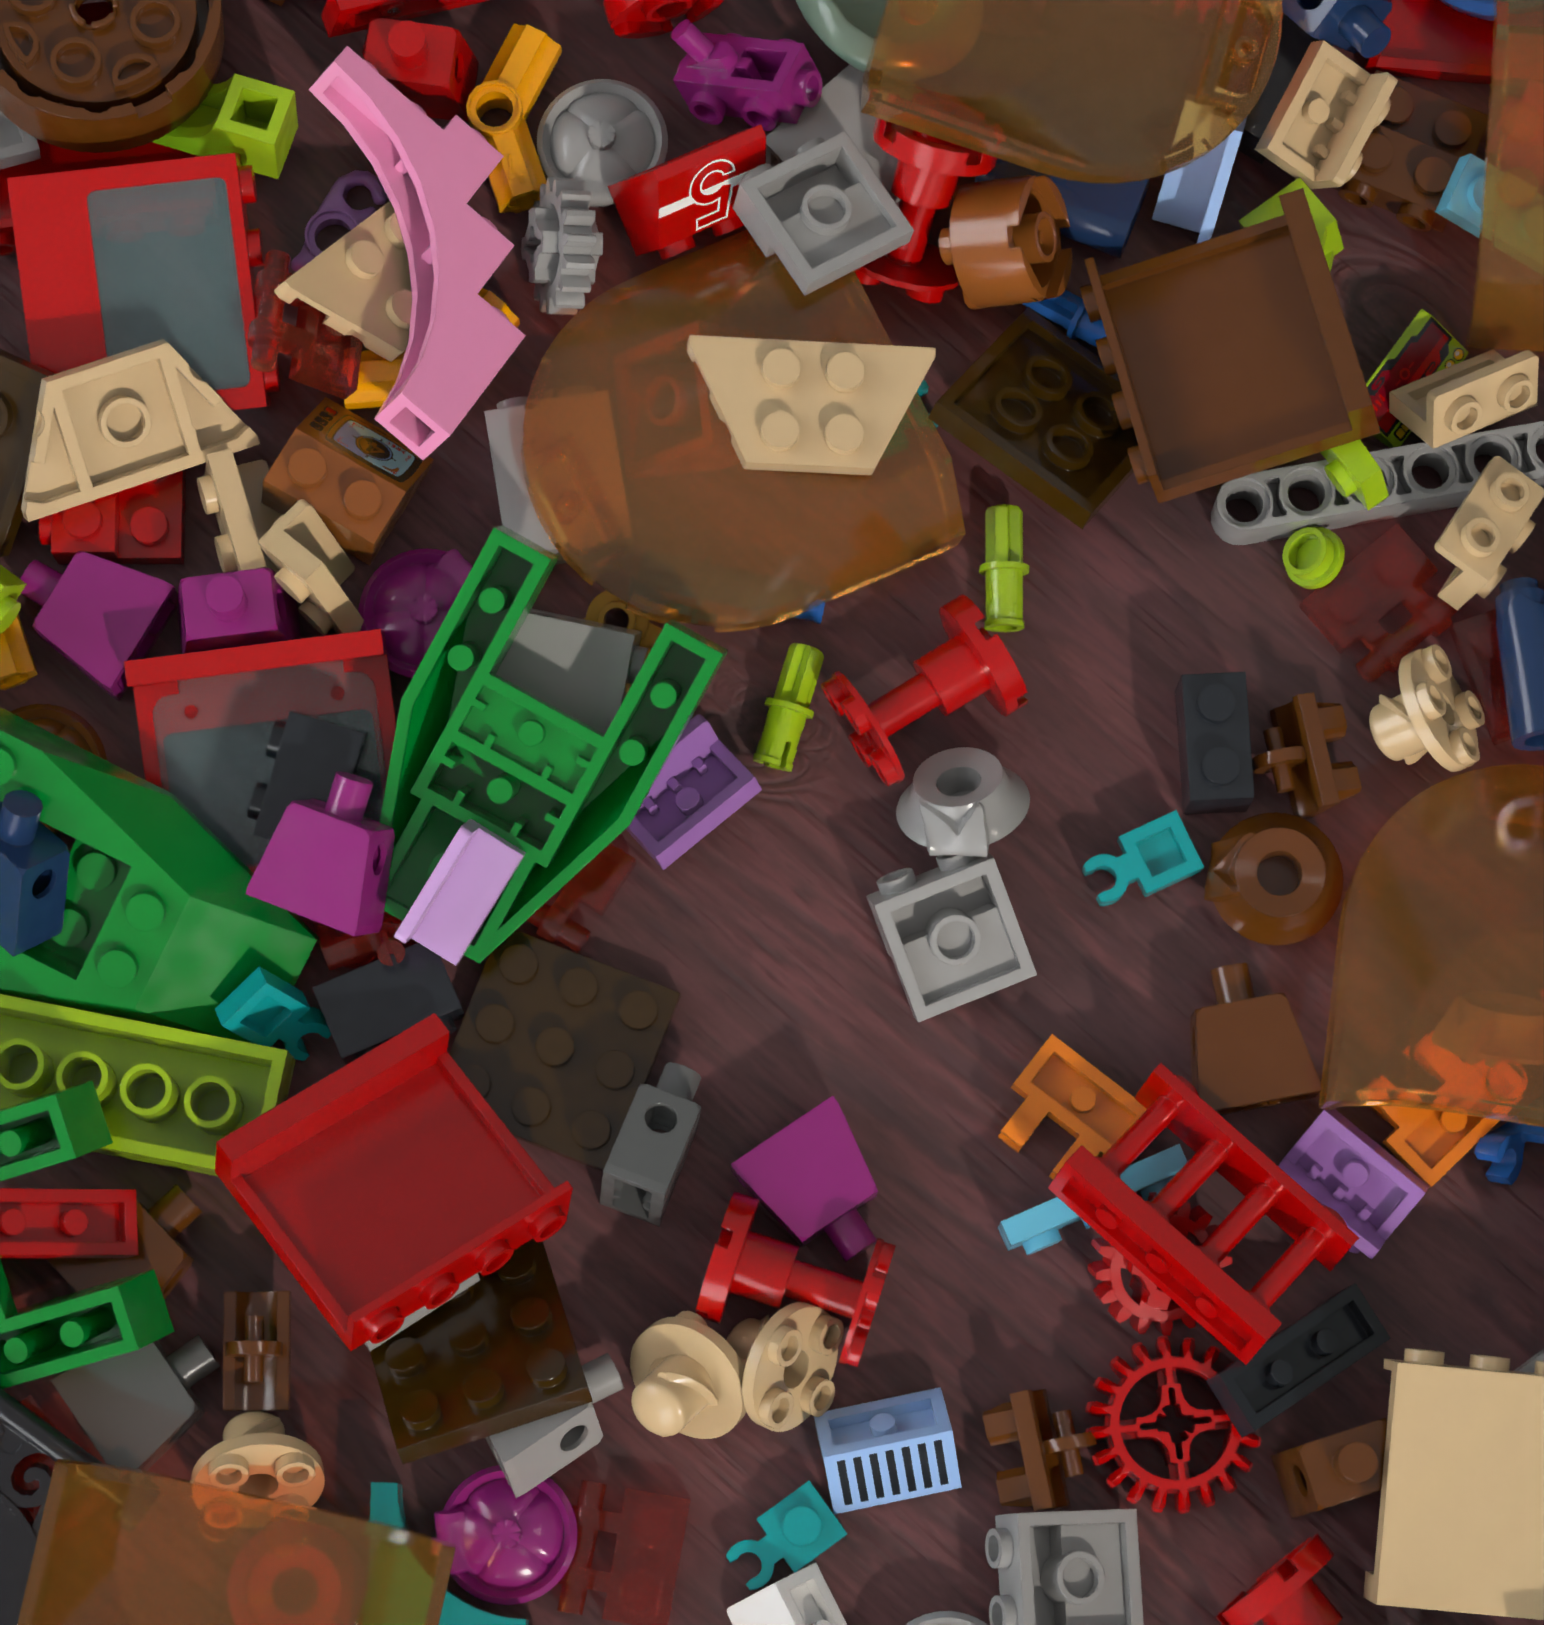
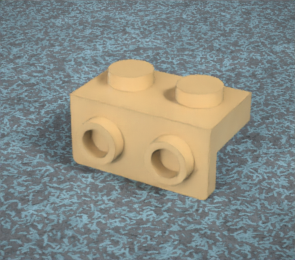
[1255,40,1398,189]
[1389,349,1539,449]
[197,448,282,573]
[1434,456,1544,610]
[257,499,364,636]

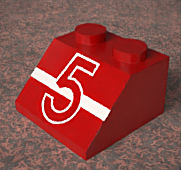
[608,124,766,260]

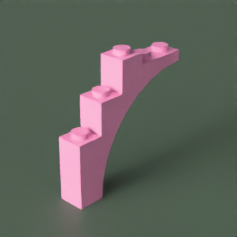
[309,46,526,460]

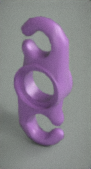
[280,170,388,309]

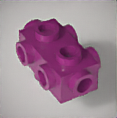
[671,19,822,131]

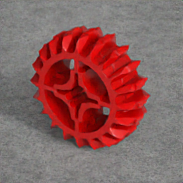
[1084,1336,1261,1514]

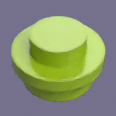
[1282,527,1345,589]

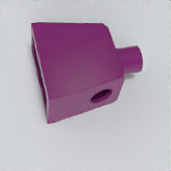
[20,551,178,701]
[176,568,302,654]
[245,771,395,936]
[731,1096,878,1262]

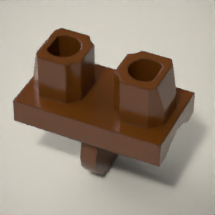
[1252,692,1362,819]
[223,1291,291,1411]
[982,1389,1097,1511]

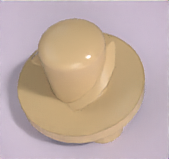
[1369,644,1485,772]
[726,1302,844,1432]
[630,1311,747,1439]
[191,1411,325,1530]

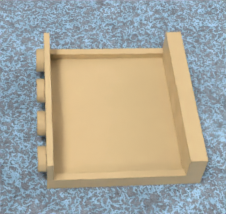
[1363,1348,1544,1620]

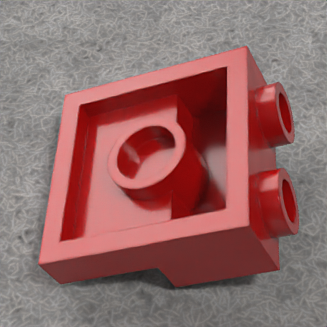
[39,469,186,564]

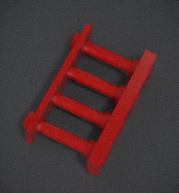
[1048,1063,1359,1365]

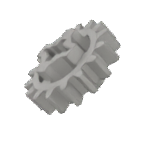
[521,177,603,315]

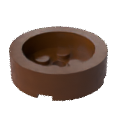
[0,0,225,153]

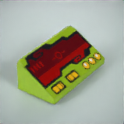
[1366,309,1469,448]

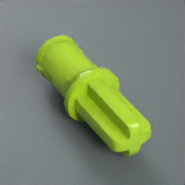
[979,504,1029,632]
[753,643,824,772]

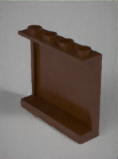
[1080,188,1381,503]

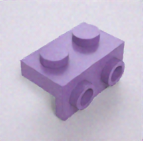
[626,714,762,870]
[1278,1104,1430,1259]

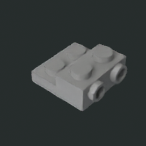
[733,131,914,296]
[866,852,1037,1023]
[985,1509,1144,1625]

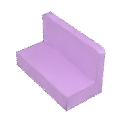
[394,819,526,966]

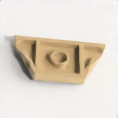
[274,201,412,362]
[687,335,936,475]
[21,339,260,522]

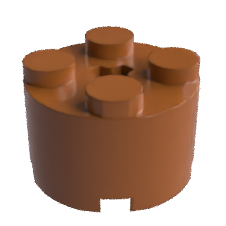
[939,175,1072,310]

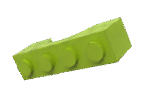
[152,73,298,179]

